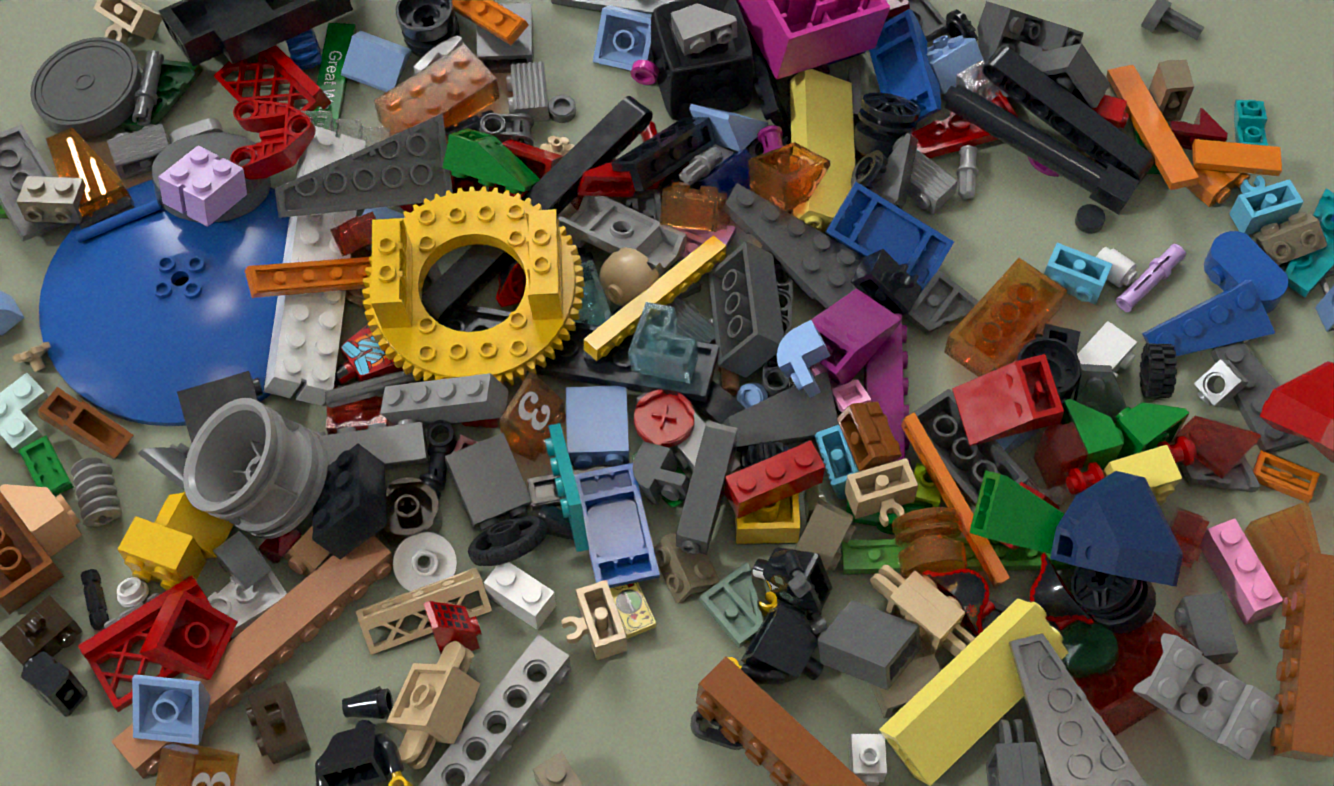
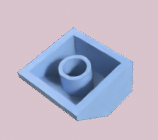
[593,5,652,71]

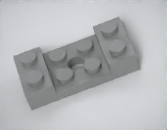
[558,196,687,278]
[1133,633,1279,760]

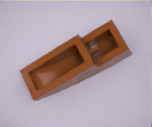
[38,387,134,460]

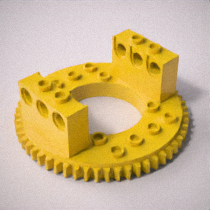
[362,187,585,386]

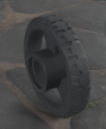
[468,516,547,566]

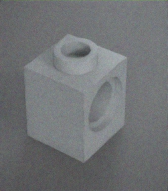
[1194,359,1249,407]

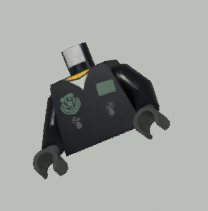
[753,547,833,639]

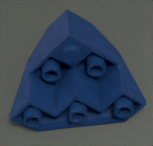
[1050,471,1183,587]

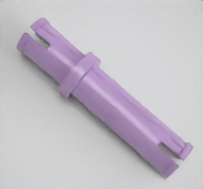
[1116,244,1186,312]

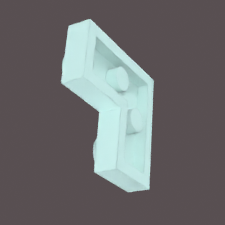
[0,373,48,454]

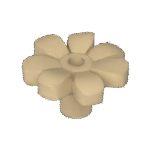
[540,136,575,158]
[12,342,51,372]

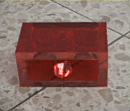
[1034,422,1088,489]

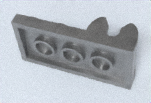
[0,124,69,241]

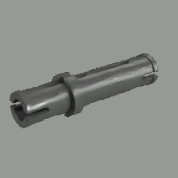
[132,50,164,126]

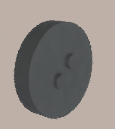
[30,37,143,139]
[152,132,271,222]

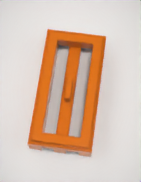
[1253,450,1320,503]

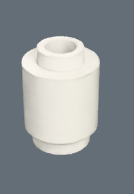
[1096,247,1138,288]

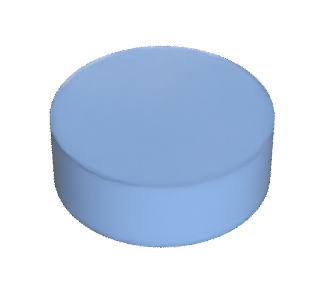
[737,383,768,409]

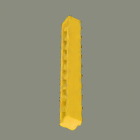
[584,235,727,361]

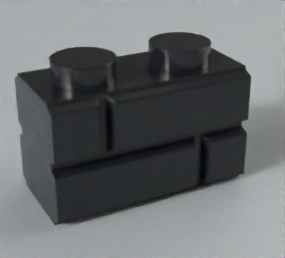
[21,651,88,717]

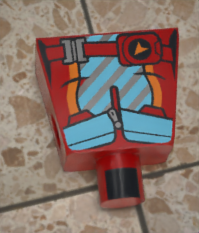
[335,324,403,385]

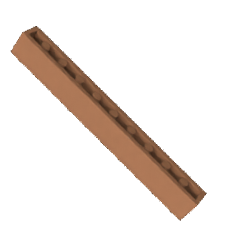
[111,535,393,779]

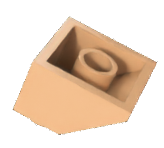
[0,484,82,557]

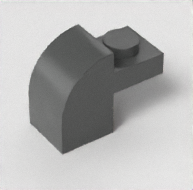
[633,441,690,505]
[213,531,272,591]

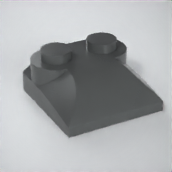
[138,443,190,490]

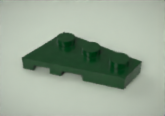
[121,59,203,132]

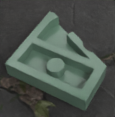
[699,562,763,648]

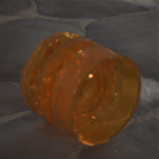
[891,507,968,579]

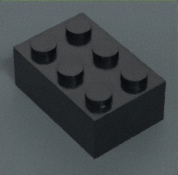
[312,443,387,559]

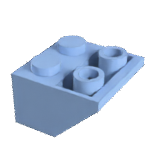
[927,35,985,94]

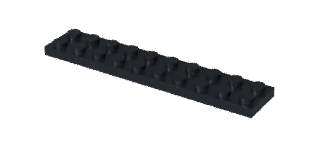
[442,304,719,402]

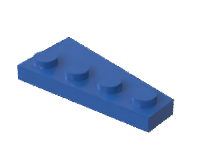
[1142,280,1275,357]

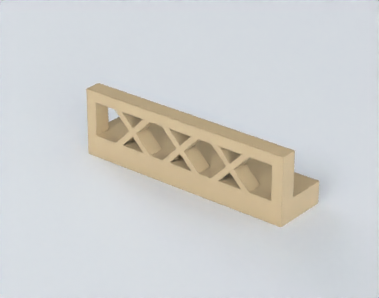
[356,568,492,655]

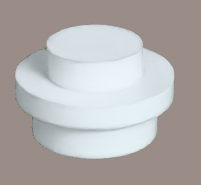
[117,577,149,607]

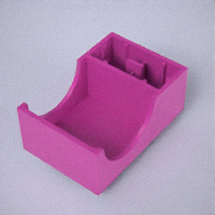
[736,0,890,79]

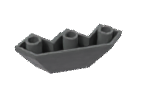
[977,1,1084,99]

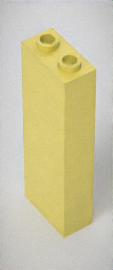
[790,69,855,234]
[879,598,1069,786]

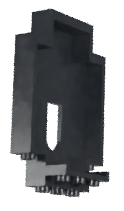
[158,0,353,67]

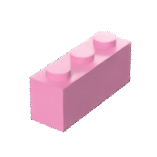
[1198,518,1283,625]

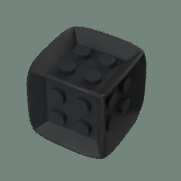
[651,0,755,121]

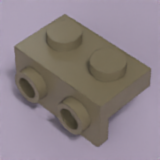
[16,176,86,223]
[1254,212,1327,265]
[654,533,720,603]

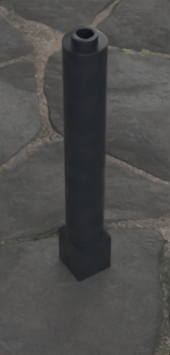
[943,83,1140,215]

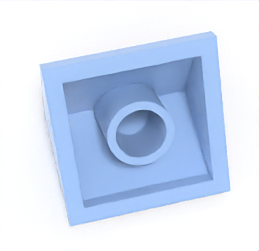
[341,30,411,95]
[690,104,768,152]
[132,675,211,745]

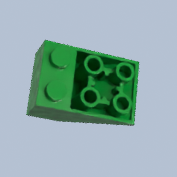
[442,128,540,194]

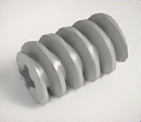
[71,457,122,527]

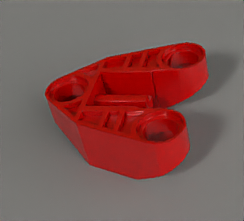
[230,99,316,180]

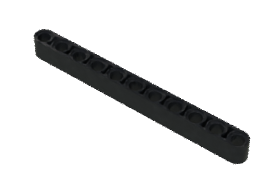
[422,96,653,325]

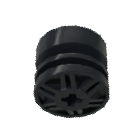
[396,0,460,58]
[854,92,921,159]
[1016,337,1081,405]
[1071,567,1156,634]

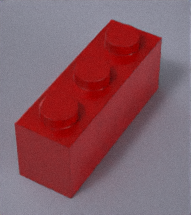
[724,441,825,519]

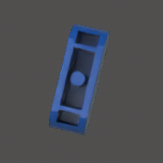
[1204,231,1288,314]

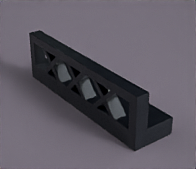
[611,117,716,191]

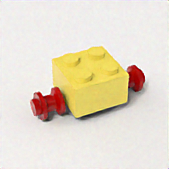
[1066,435,1197,506]

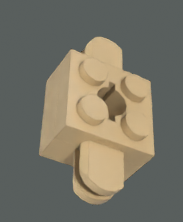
[870,565,975,657]
[386,641,480,769]

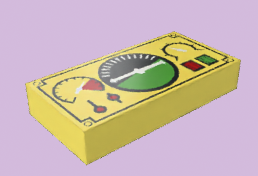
[609,582,656,639]

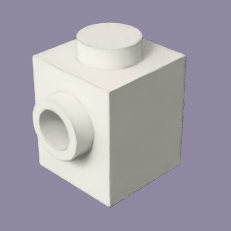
[849,734,887,786]

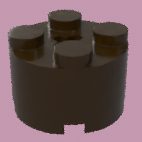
[381,477,442,548]

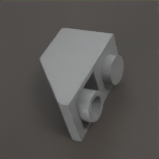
[671,3,737,56]

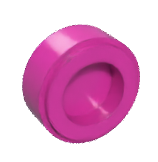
[630,60,659,85]

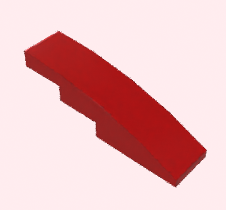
[577,162,689,197]

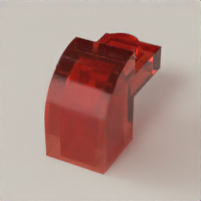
[330,211,376,257]
[1170,507,1209,568]

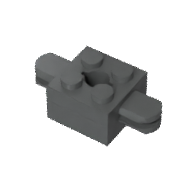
[985,719,1044,786]

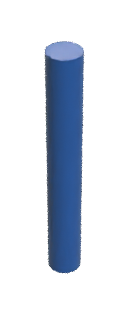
[75,199,161,243]

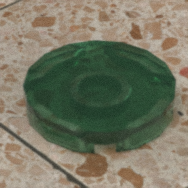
[1060,623,1119,678]

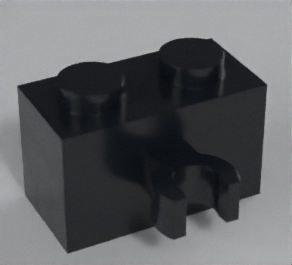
[851,249,922,315]

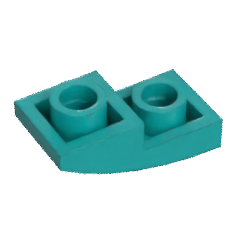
[1234,100,1268,146]

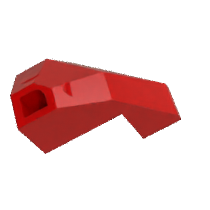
[1259,361,1334,463]

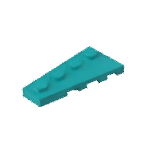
[1285,188,1334,298]
[545,423,589,552]

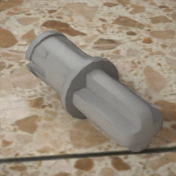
[956,145,979,200]
[679,146,723,185]

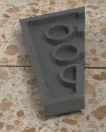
[1211,341,1308,453]

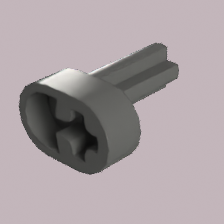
[1141,0,1204,40]

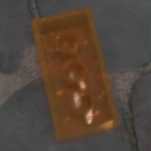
[374,44,500,136]
[944,258,1067,377]

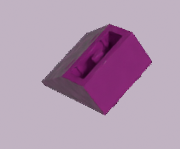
[811,288,902,386]

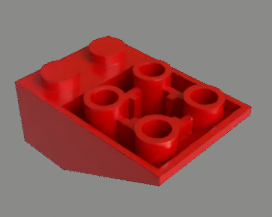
[952,354,1064,446]

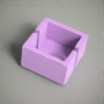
[158,145,247,227]

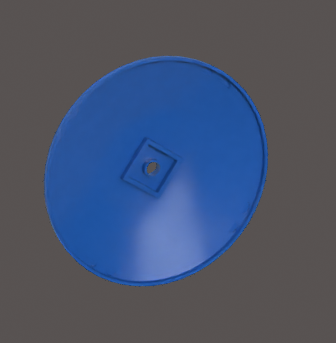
[39,179,290,426]

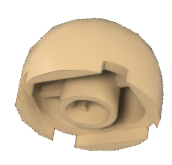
[599,247,659,307]

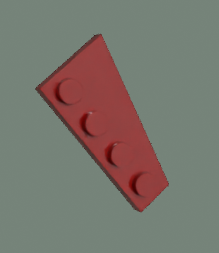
[911,88,1018,159]

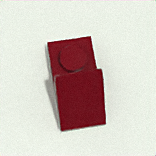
[1169,108,1228,150]

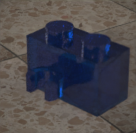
[694,148,765,211]

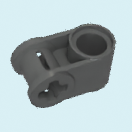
[480,113,534,146]

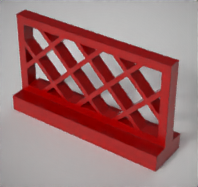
[213,45,332,116]
[78,575,232,712]

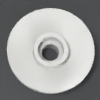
[393,532,457,591]

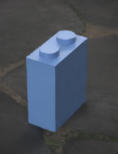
[566,386,629,469]

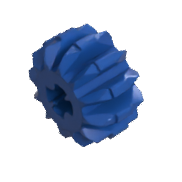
[286,28,322,70]

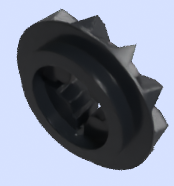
[946,9,978,42]
[851,150,888,190]

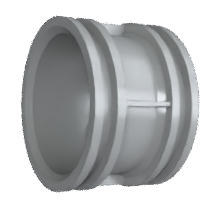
[183,398,328,539]

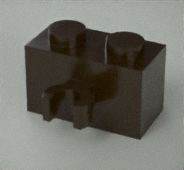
[0,595,82,667]
[246,681,311,764]

